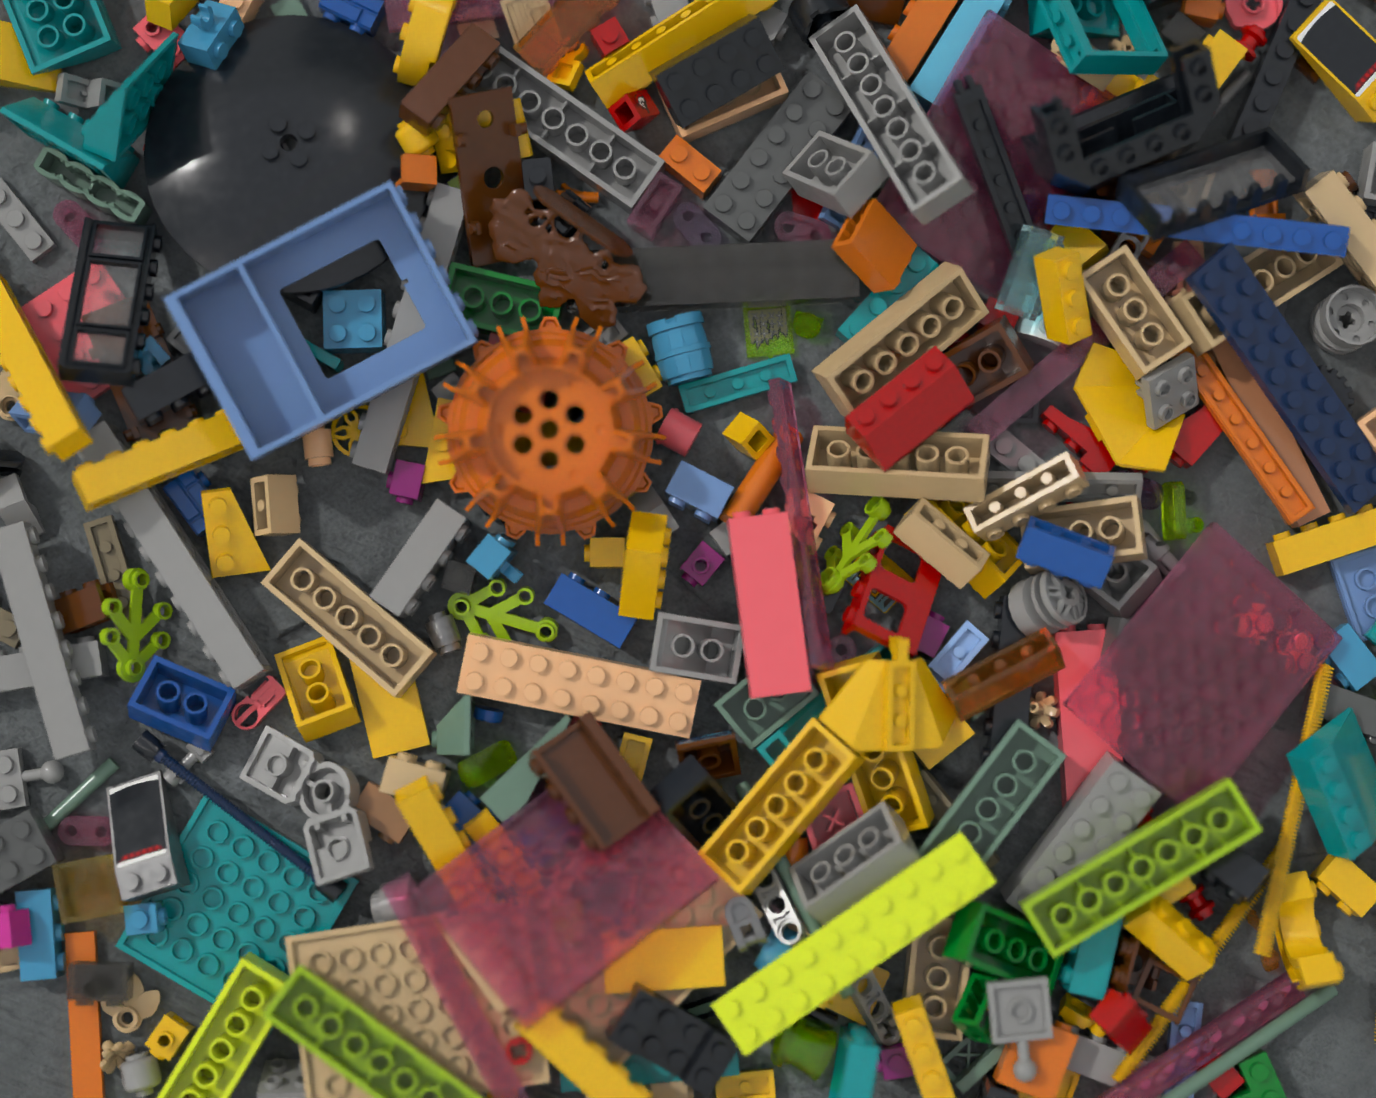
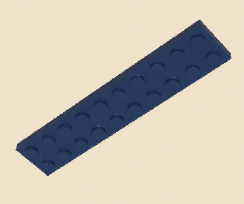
[1185,242,1376,514]

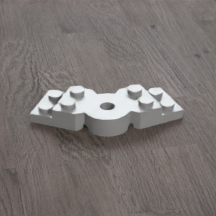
[239,725,375,887]

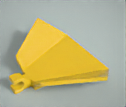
[1073,342,1185,472]
[817,636,957,752]

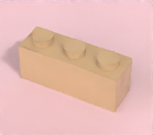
[893,497,990,590]

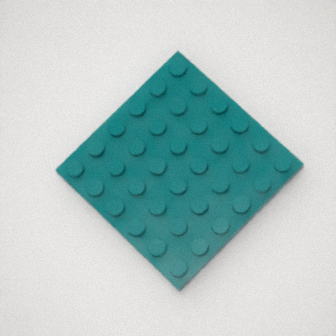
[115,796,360,1036]

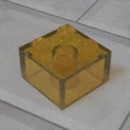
[51,853,128,924]

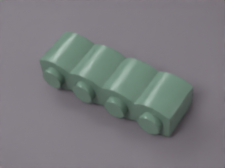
[33,147,153,225]

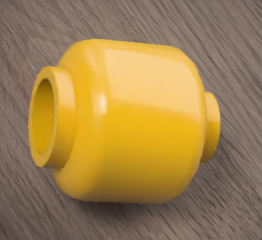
[395,120,439,155]

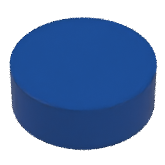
[473,705,504,723]

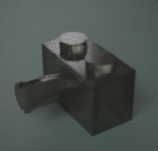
[67,960,134,1006]

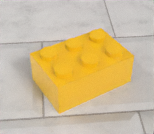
[618,511,672,620]

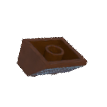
[675,729,742,780]

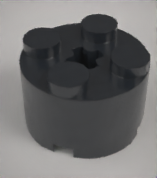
[788,0,851,49]

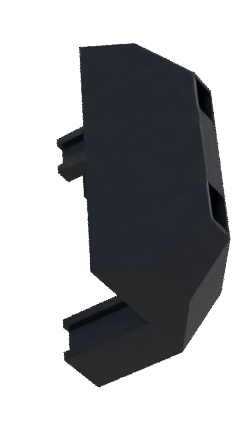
[1020,37,1221,197]

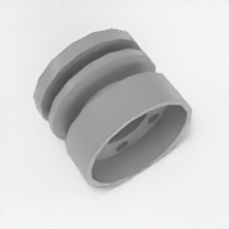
[1309,285,1376,355]
[1008,569,1088,640]

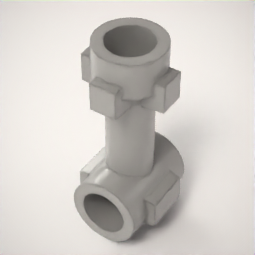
[162,743,215,787]

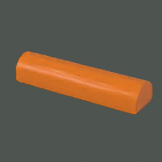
[719,424,804,523]

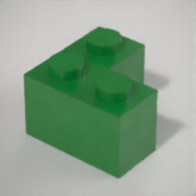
[1216,1048,1286,1098]

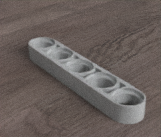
[755,867,806,947]

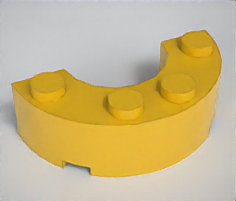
[392,0,458,87]
[1270,870,1344,990]

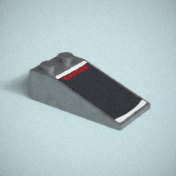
[106,770,190,902]

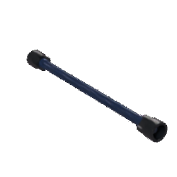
[132,730,348,903]

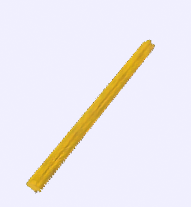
[1253,664,1334,957]
[1111,840,1293,1087]

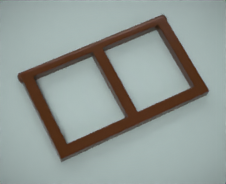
[1131,940,1215,1025]

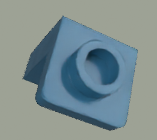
[138,335,172,376]
[123,901,168,936]

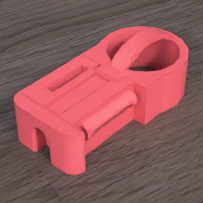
[231,675,287,730]

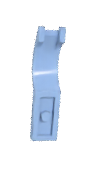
[927,620,990,691]

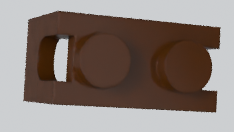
[54,579,123,635]

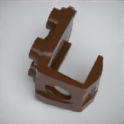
[1108,930,1163,993]

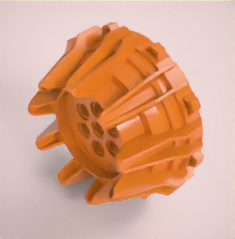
[433,317,666,546]

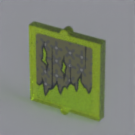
[742,303,795,359]

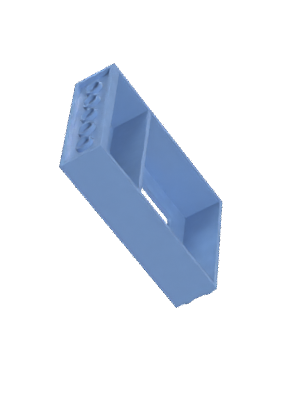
[163,180,479,461]

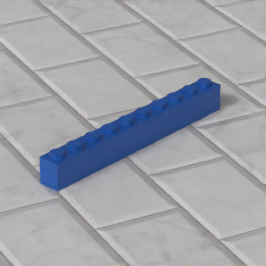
[1044,193,1350,257]

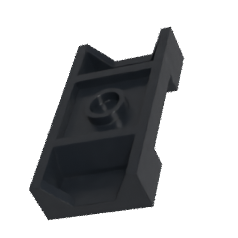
[604,982,739,1097]

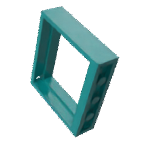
[1037,0,1169,75]
[828,1022,880,1098]

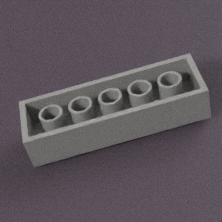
[1000,751,1162,915]

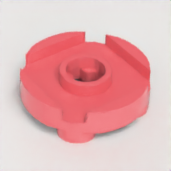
[1223,0,1283,31]

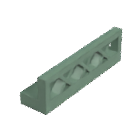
[942,1036,1005,1094]

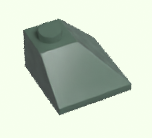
[432,695,475,755]

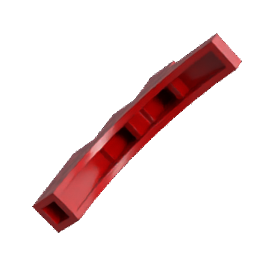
[1039,404,1223,475]

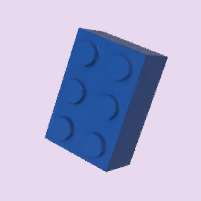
[127,655,237,752]

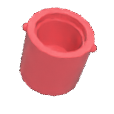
[654,408,703,457]

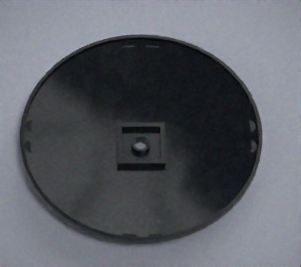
[144,15,438,295]

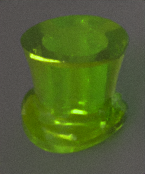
[770,1018,837,1082]

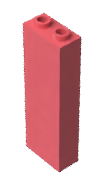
[726,507,811,698]
[1050,624,1123,808]

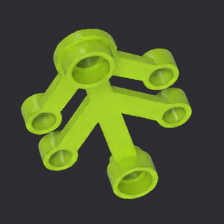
[817,496,893,595]
[99,568,173,683]
[447,578,559,643]

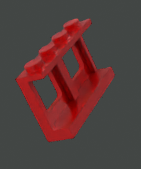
[841,524,942,659]

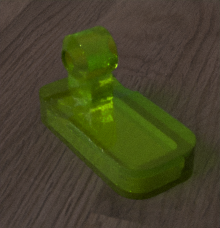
[1160,481,1204,541]
[457,740,517,789]

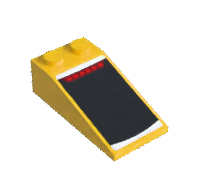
[1289,0,1376,123]

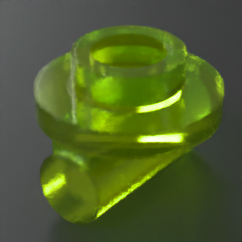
[792,310,824,339]

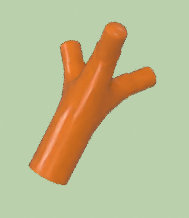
[555,183,599,204]

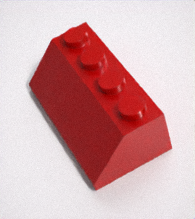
[845,346,975,473]

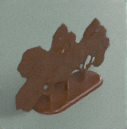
[488,185,647,330]

